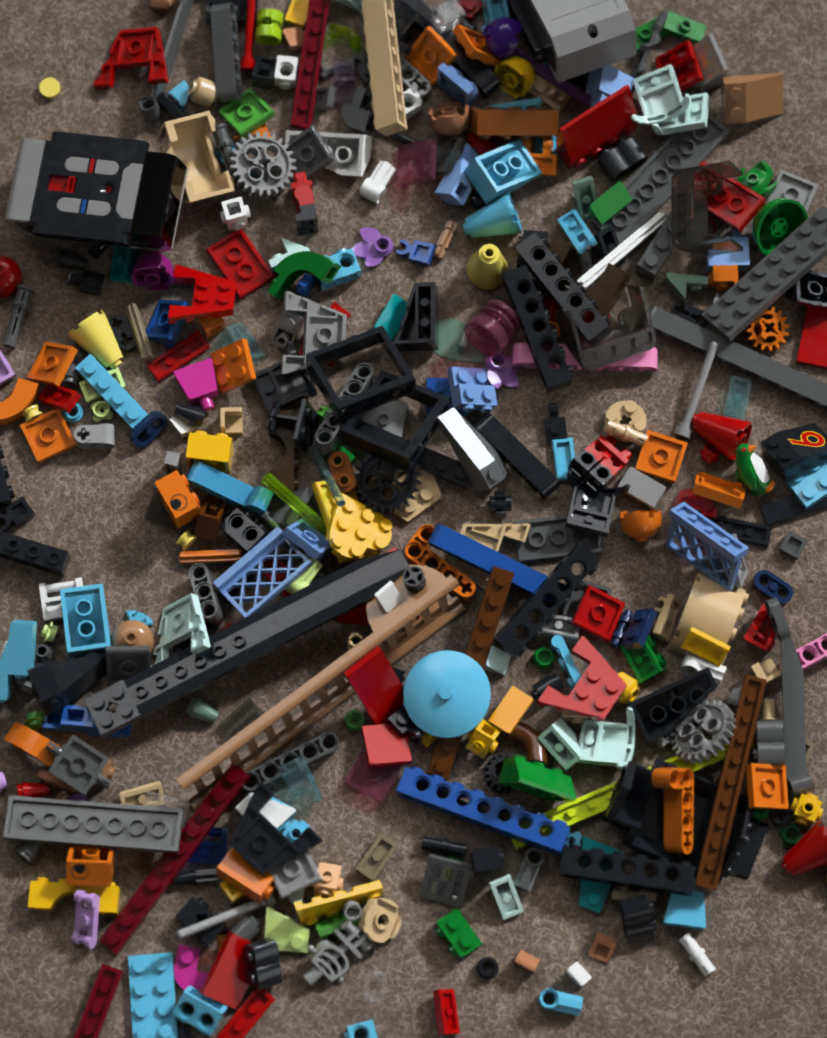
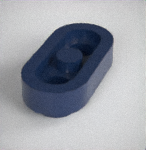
[129,411,168,448]
[753,570,793,605]

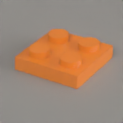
[453,24,502,66]
[405,26,458,85]
[210,339,256,393]
[26,341,78,387]
[20,408,77,464]
[635,430,688,484]
[746,763,789,810]

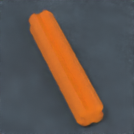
[179,549,242,564]

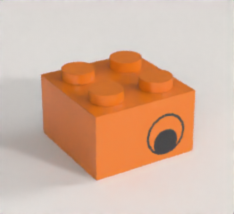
[154,470,201,529]
[66,845,115,888]

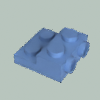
[437,62,479,107]
[447,366,498,413]
[282,519,332,562]

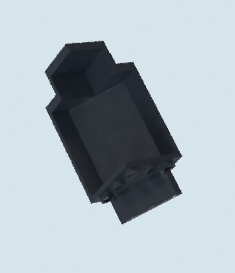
[601,758,768,885]

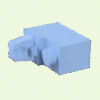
[585,65,633,108]
[705,227,750,272]

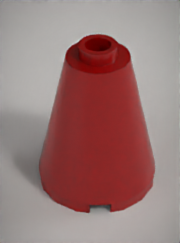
[691,411,752,461]
[781,820,827,876]

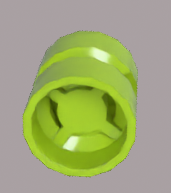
[255,8,283,45]

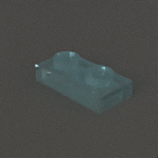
[723,375,752,420]

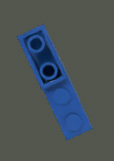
[42,705,132,738]

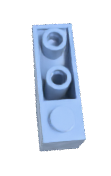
[434,141,477,205]

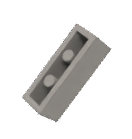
[164,451,182,474]

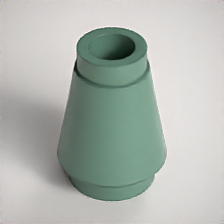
[185,697,219,724]

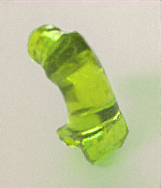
[328,23,362,51]

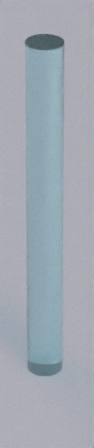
[309,445,346,507]

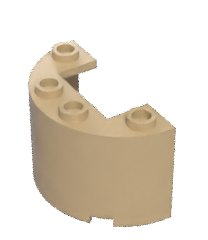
[159,111,235,203]
[668,572,749,665]

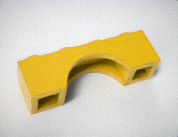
[28,877,120,915]

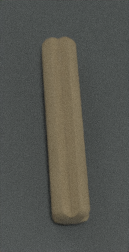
[126,303,153,361]

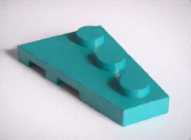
[579,836,622,914]

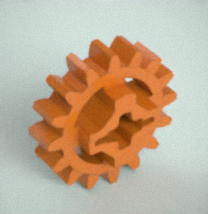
[743,306,790,352]

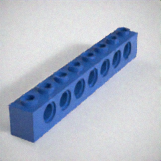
[396,767,570,857]

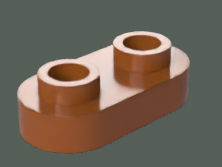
[328,451,357,493]

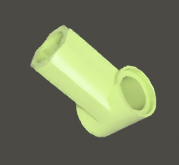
[284,556,323,594]

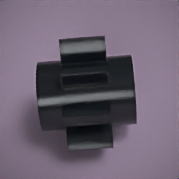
[489,490,512,517]

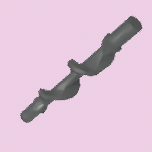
[629,10,668,96]

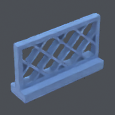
[665,502,749,592]
[213,527,313,618]

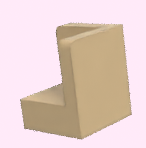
[220,407,243,434]
[749,658,781,685]

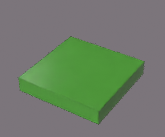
[218,88,275,138]

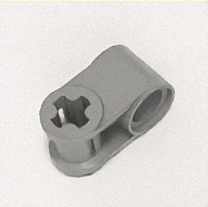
[74,423,115,449]

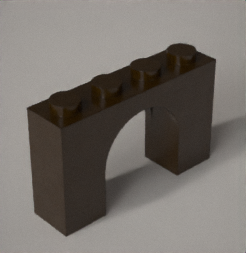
[533,235,630,319]

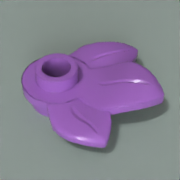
[352,227,393,267]
[486,353,522,389]

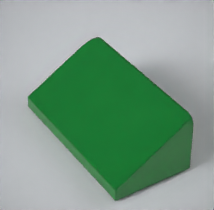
[588,181,633,226]

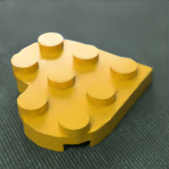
[326,493,392,561]

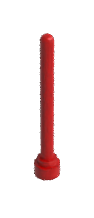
[240,0,256,72]

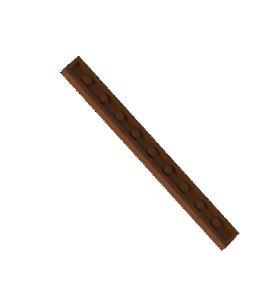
[427,566,514,780]
[694,674,767,891]

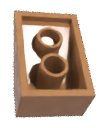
[721,73,783,124]

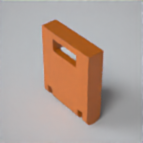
[692,472,746,509]

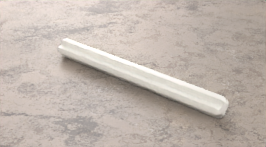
[577,212,667,289]

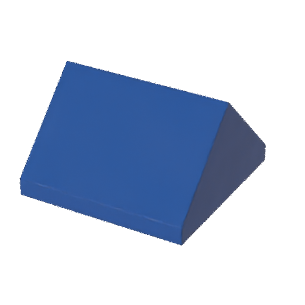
[145,299,188,348]

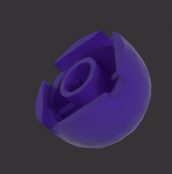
[483,17,521,59]

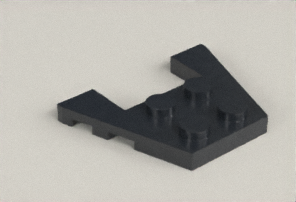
[229,781,323,875]

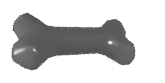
[319,57,356,81]

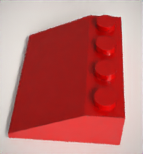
[556,84,637,170]

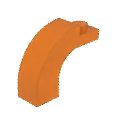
[0,378,40,425]
[3,721,61,768]

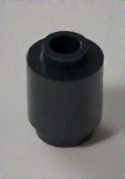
[531,673,564,701]

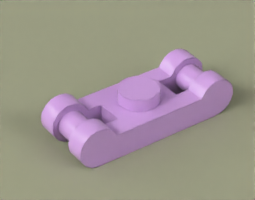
[71,889,100,949]

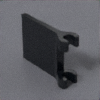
[393,0,432,56]

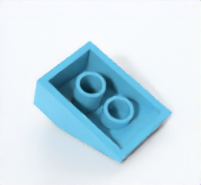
[464,140,542,204]
[60,583,112,657]

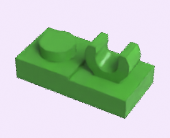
[315,912,360,940]

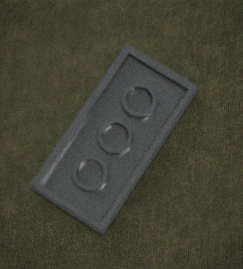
[513,515,603,563]

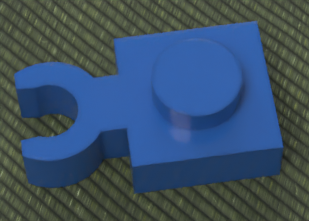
[396,240,436,266]
[296,272,315,298]

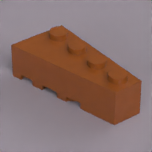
[468,106,559,139]

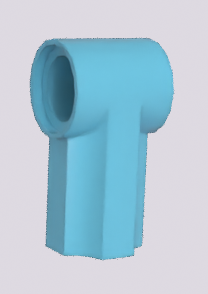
[537,988,583,1016]

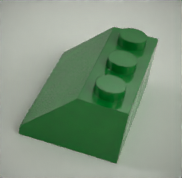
[498,755,576,802]

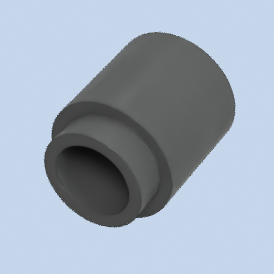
[230,915,261,941]

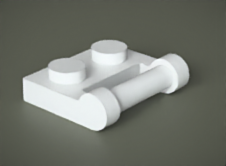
[39,577,83,622]

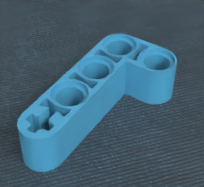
[187,461,274,516]

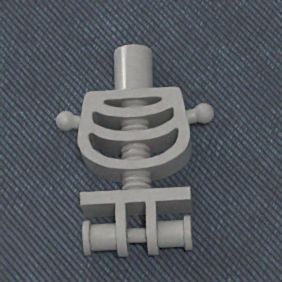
[303,919,372,985]

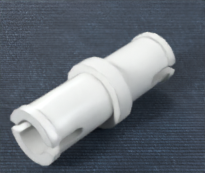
[679,933,716,977]

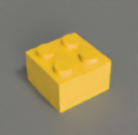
[186,431,234,473]

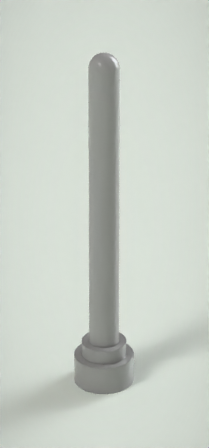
[674,341,718,439]
[176,894,275,939]

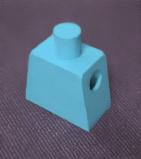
[662,878,706,930]

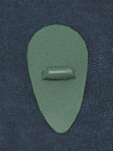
[433,318,501,363]

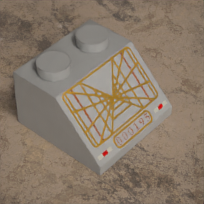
[693,33,728,93]

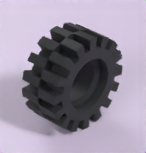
[484,753,516,794]

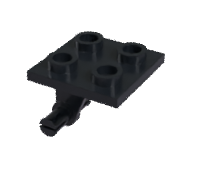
[266,399,318,452]

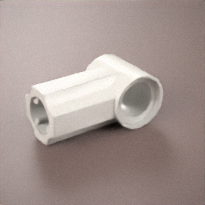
[359,160,396,204]
[680,651,726,684]

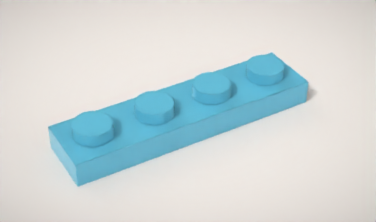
[75,354,148,429]

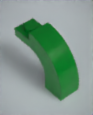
[268,251,341,299]

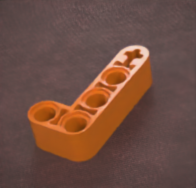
[405,524,476,601]
[651,767,694,854]

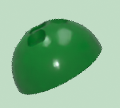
[752,198,808,256]

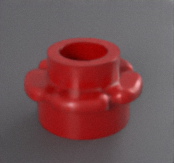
[700,445,720,463]

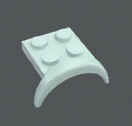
[631,64,690,126]
[652,92,709,135]
[577,707,636,769]

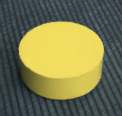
[39,78,61,99]

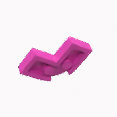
[174,944,208,991]

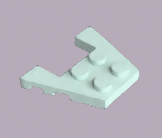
[151,593,210,666]

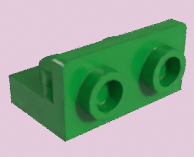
[619,635,667,684]
[434,908,482,960]

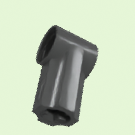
[513,847,544,892]

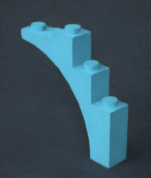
[0,619,37,703]

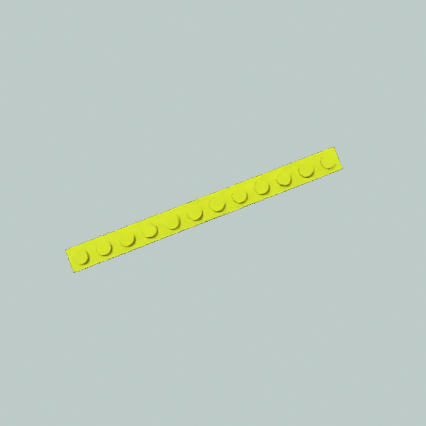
[511,737,755,849]

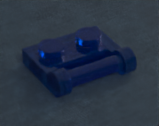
[185,823,229,865]

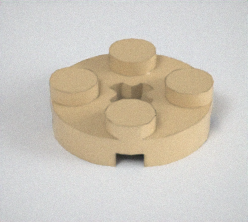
[604,400,647,443]
[358,898,401,943]

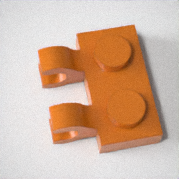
[523,139,558,176]

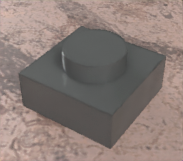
[314,85,336,111]
[779,530,808,560]

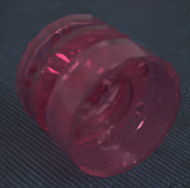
[464,299,521,356]

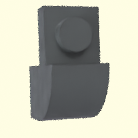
[342,86,375,136]

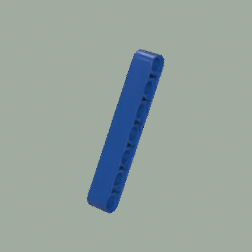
[428,523,566,608]

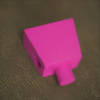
[173,358,218,412]

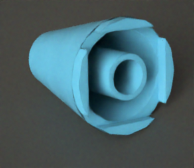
[462,193,522,238]

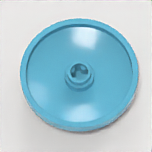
[403,650,491,738]

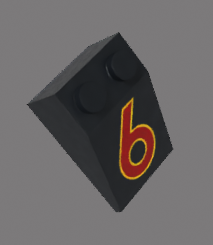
[760,423,827,484]

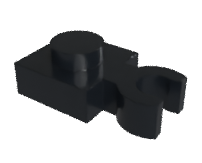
[354,48,370,86]
[0,496,35,532]

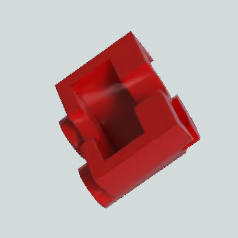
[672,488,717,517]
[743,603,786,653]

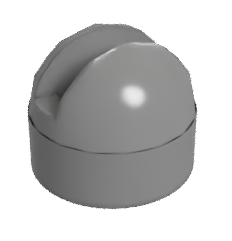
[343,901,362,920]

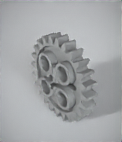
[228,131,296,198]
[670,699,736,765]

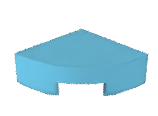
[169,80,189,109]
[126,610,154,627]

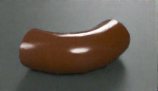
[505,721,548,768]

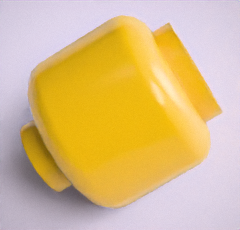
[617,672,640,704]

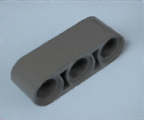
[189,563,224,626]

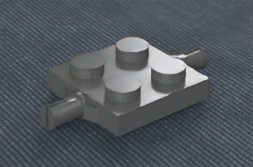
[44,734,112,796]

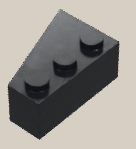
[394,282,439,351]

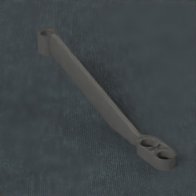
[139,0,194,124]
[765,597,814,797]

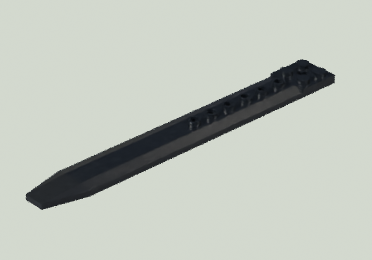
[84,549,409,738]

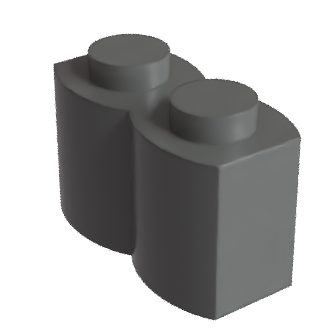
[753,720,785,765]

